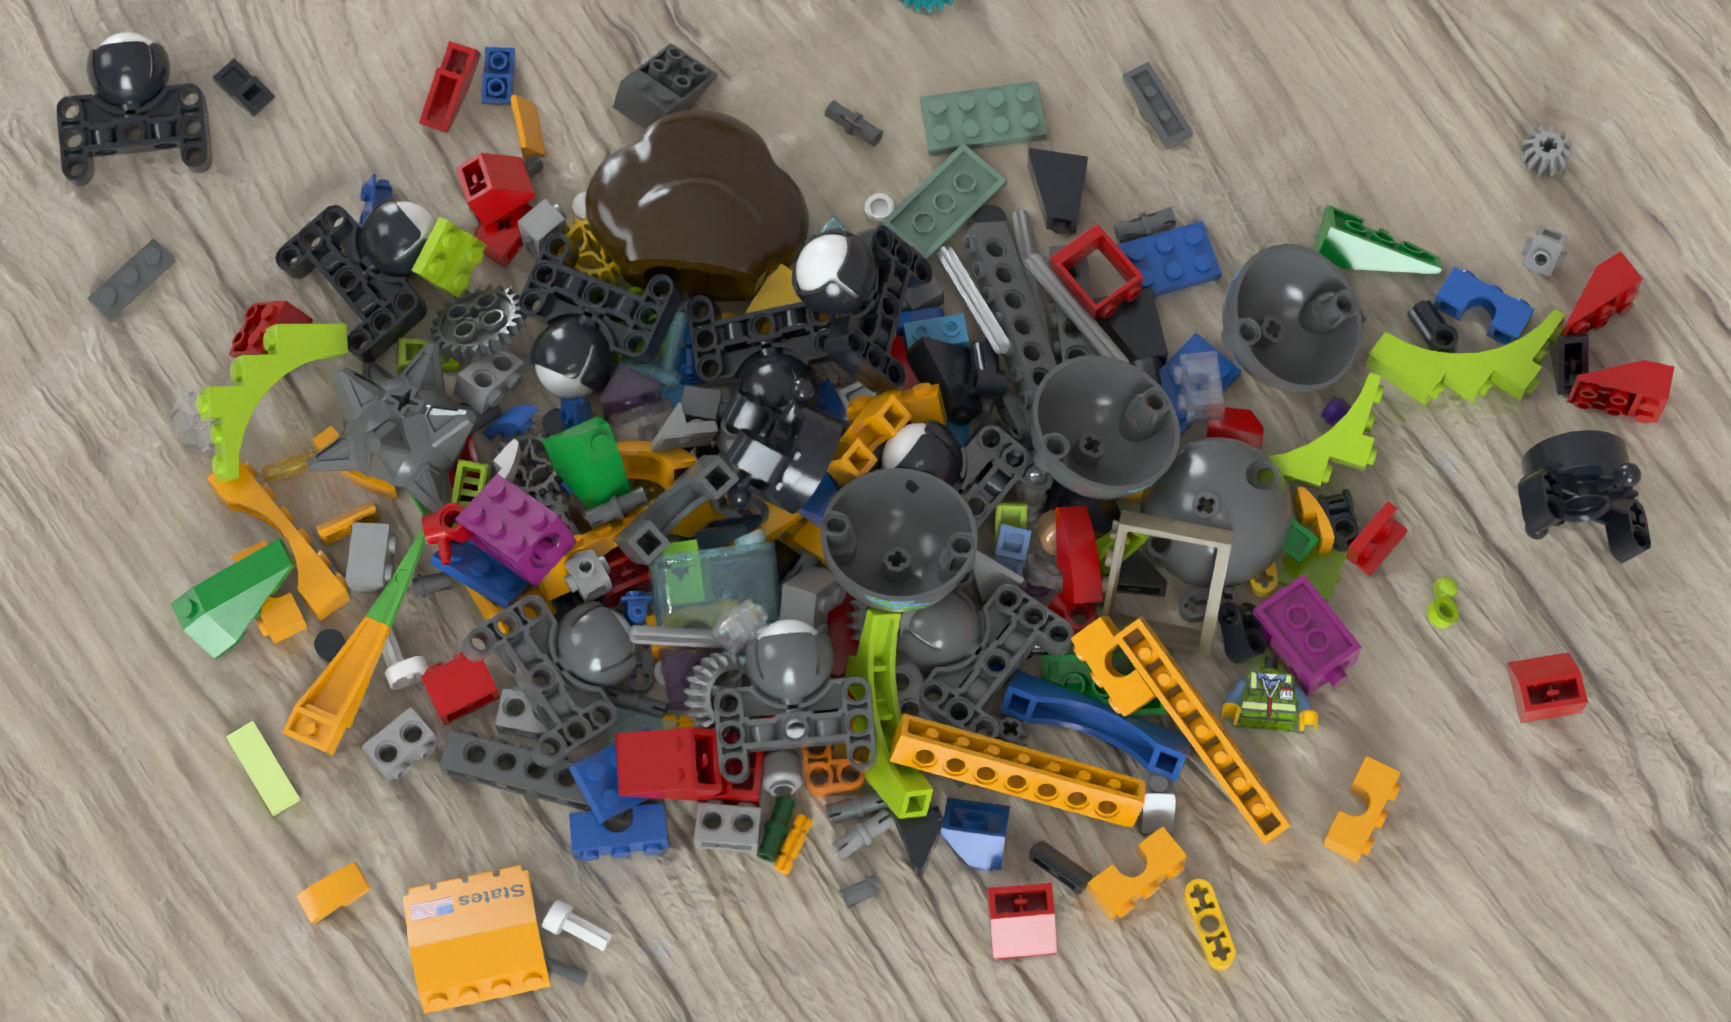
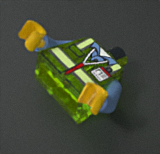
[1219,656,1318,732]

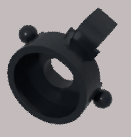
[721,378,843,514]
[1518,430,1651,563]

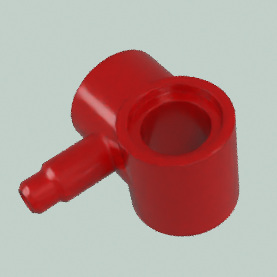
[422,503,474,565]
[1048,589,1096,636]

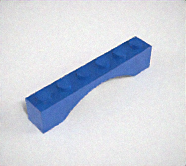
[1000,670,1192,781]

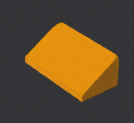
[511,94,546,160]
[316,501,380,546]

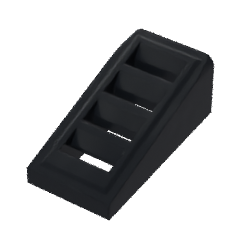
[695,514,763,554]

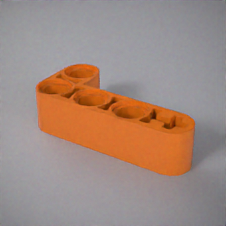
[802,745,865,797]

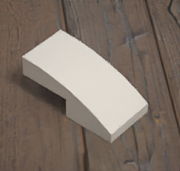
[493,439,521,483]

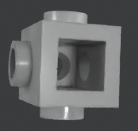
[1521,225,1568,277]
[564,548,613,603]

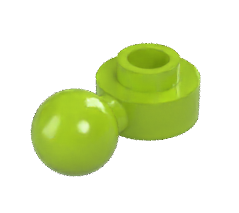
[1426,576,1459,629]

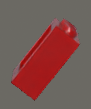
[1049,223,1143,321]

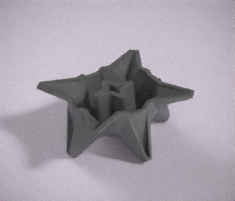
[306,341,502,513]

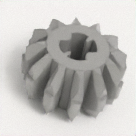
[1520,125,1572,177]

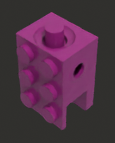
[455,474,577,587]
[1253,574,1362,697]

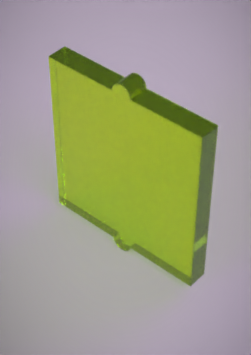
[1278,546,1346,602]

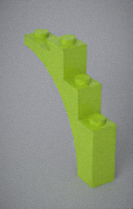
[1365,309,1566,406]
[196,323,348,482]
[1250,373,1385,490]
[844,608,933,819]

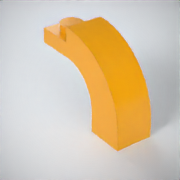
[616,441,697,490]

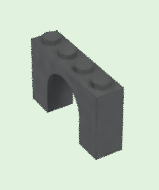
[613,455,739,565]

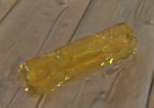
[262,450,318,482]

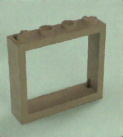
[1095,510,1234,655]

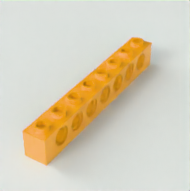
[1114,616,1292,845]
[890,713,1146,828]

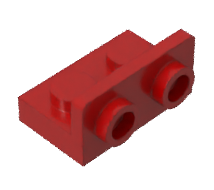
[1346,501,1408,576]

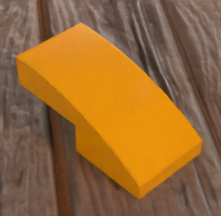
[1293,486,1335,554]
[296,862,371,923]

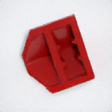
[1206,405,1264,449]

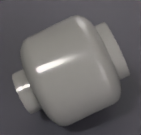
[762,749,803,797]

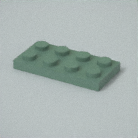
[920,81,1047,155]
[881,143,1007,261]

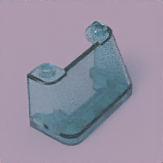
[648,542,781,631]

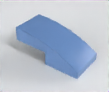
[993,524,1032,577]

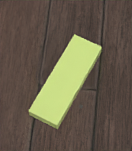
[226,721,300,816]

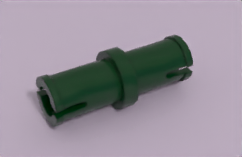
[756,796,796,862]

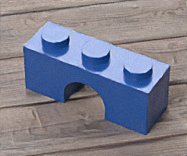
[1434,267,1535,345]
[569,803,669,861]

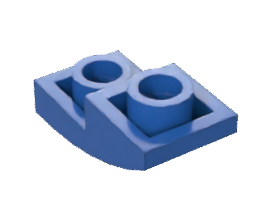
[481,47,516,104]
[482,405,539,442]

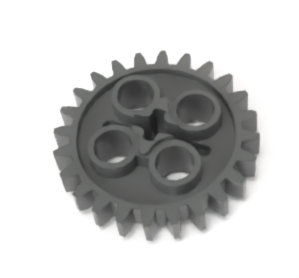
[430,284,528,363]

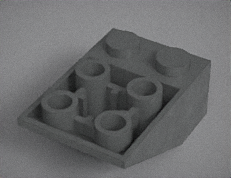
[613,43,717,128]

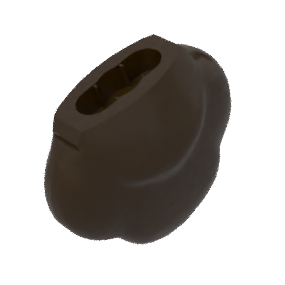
[585,109,809,302]

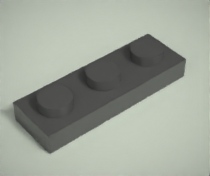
[1122,62,1193,150]
[87,238,176,322]

